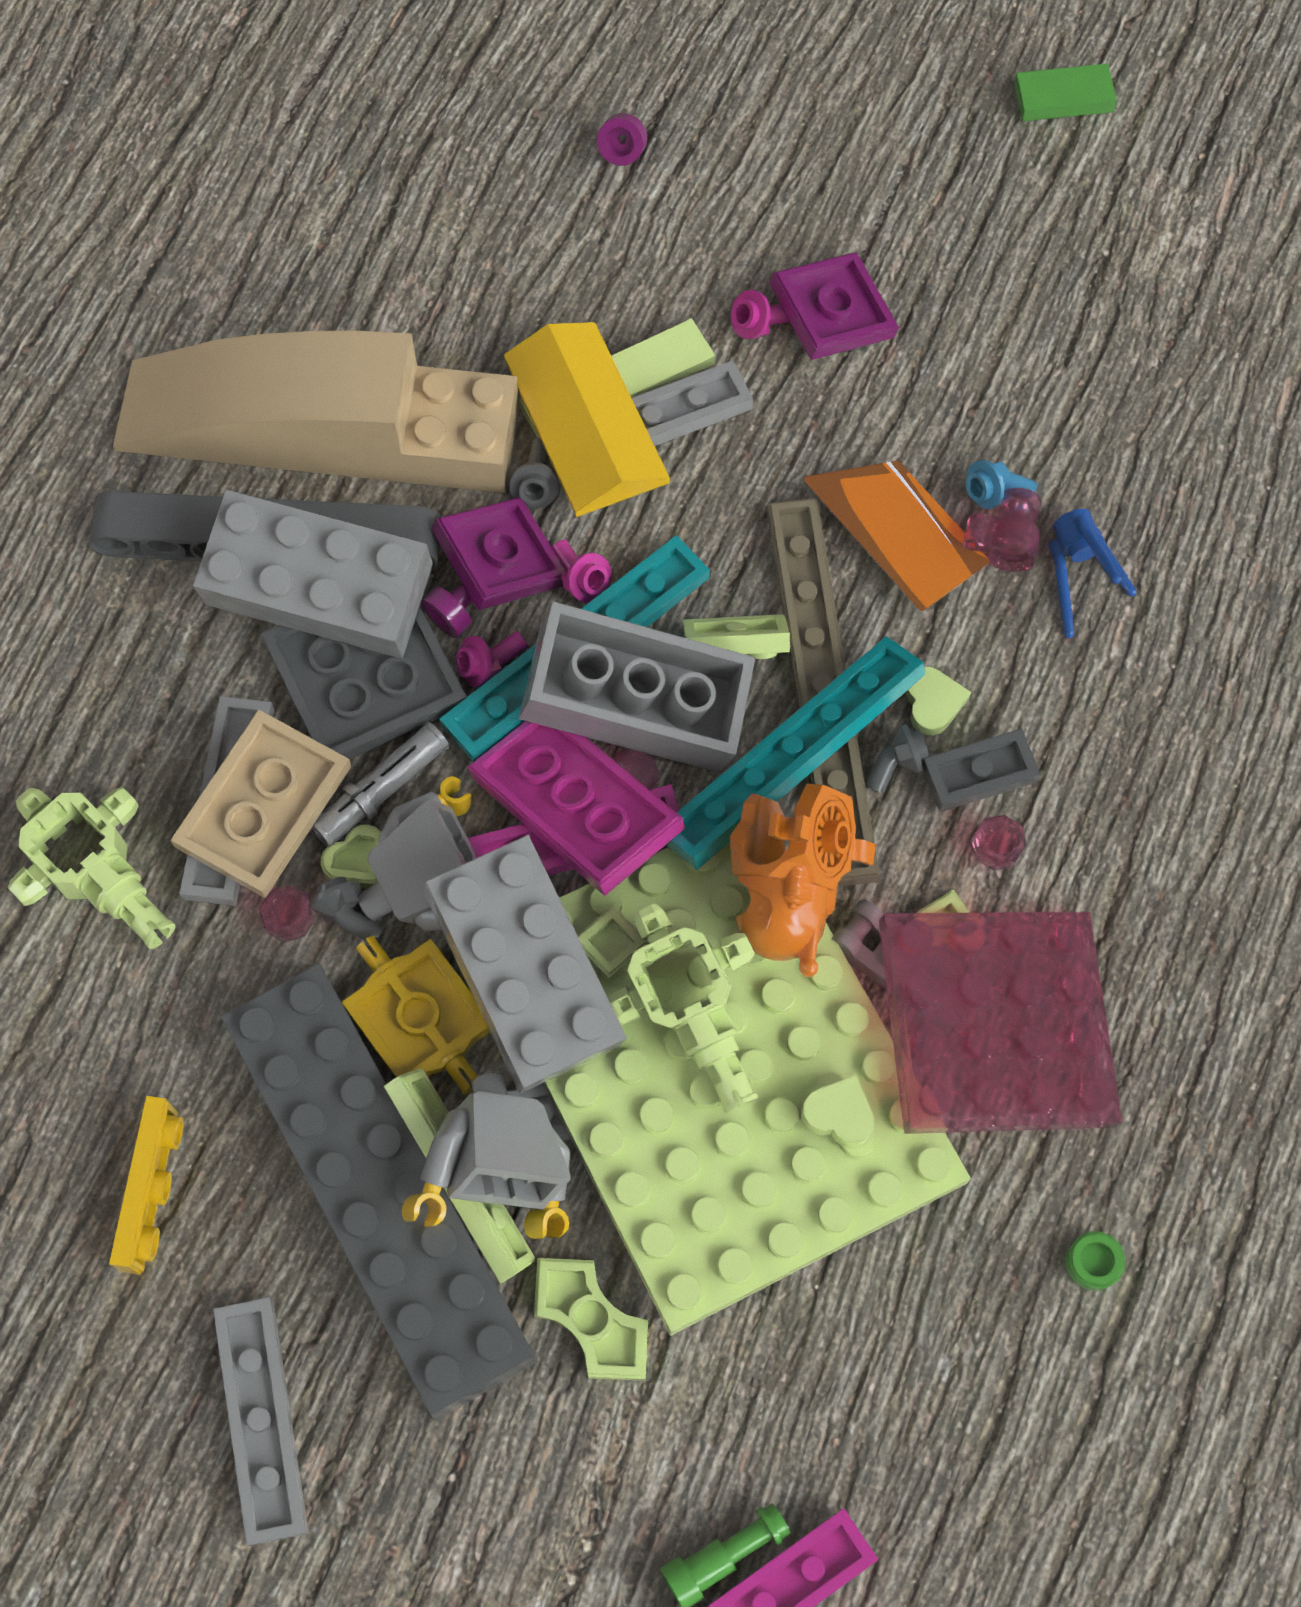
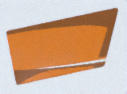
[804,461,990,611]

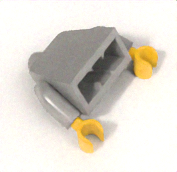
[358,776,478,931]
[402,1073,571,1239]

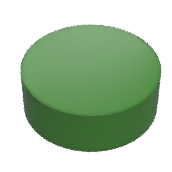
[1065,1231,1125,1291]

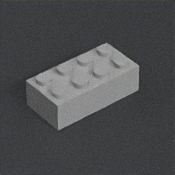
[193,489,433,659]
[519,601,755,773]
[425,835,627,1094]

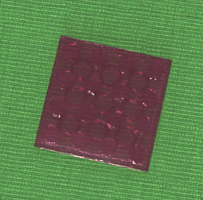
[879,912,1122,1134]

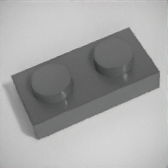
[922,728,1041,812]

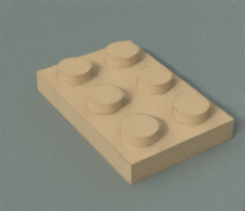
[170,710,351,898]

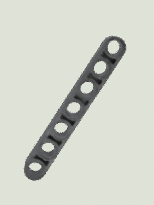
[89,491,442,570]

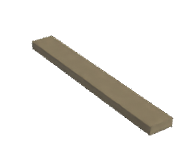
[767,498,880,887]

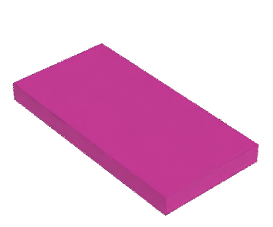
[467,721,685,896]

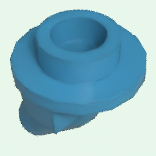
[966,459,1038,509]

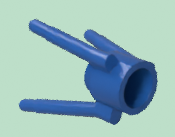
[1048,509,1136,638]

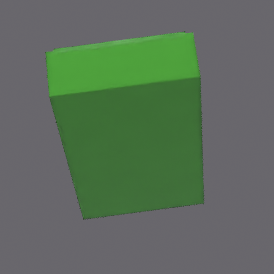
[1014,63,1117,121]

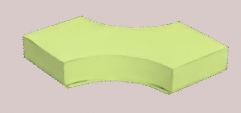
[534,1258,648,1381]

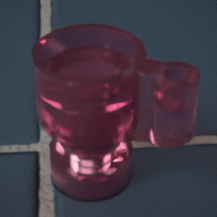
[963,488,1041,572]

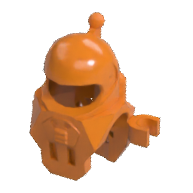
[730,784,876,977]

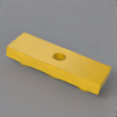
[109,1096,184,1275]

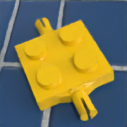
[341,936,490,1095]

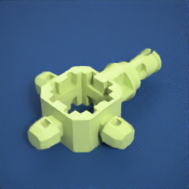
[8,787,175,949]
[608,903,758,1113]

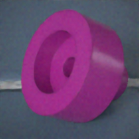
[597,113,647,166]
[421,584,473,638]

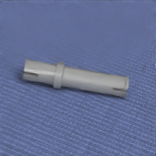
[311,722,449,847]

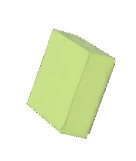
[577,905,650,984]

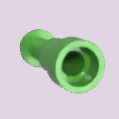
[659,1503,791,1607]

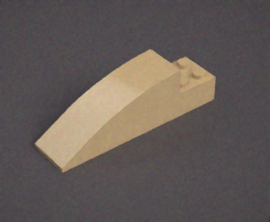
[113,331,519,494]

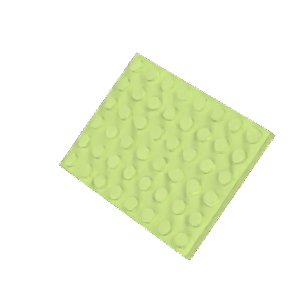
[543,843,971,1336]

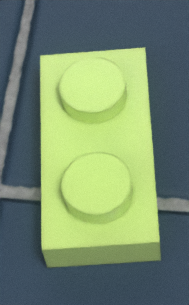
[683,614,790,659]

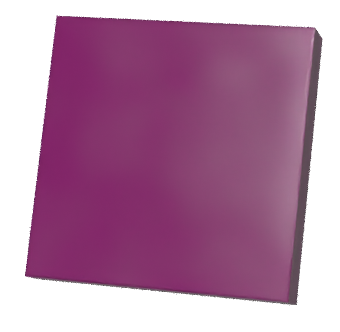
[769,252,899,360]
[431,497,566,611]

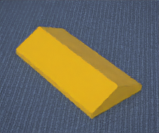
[504,322,670,517]

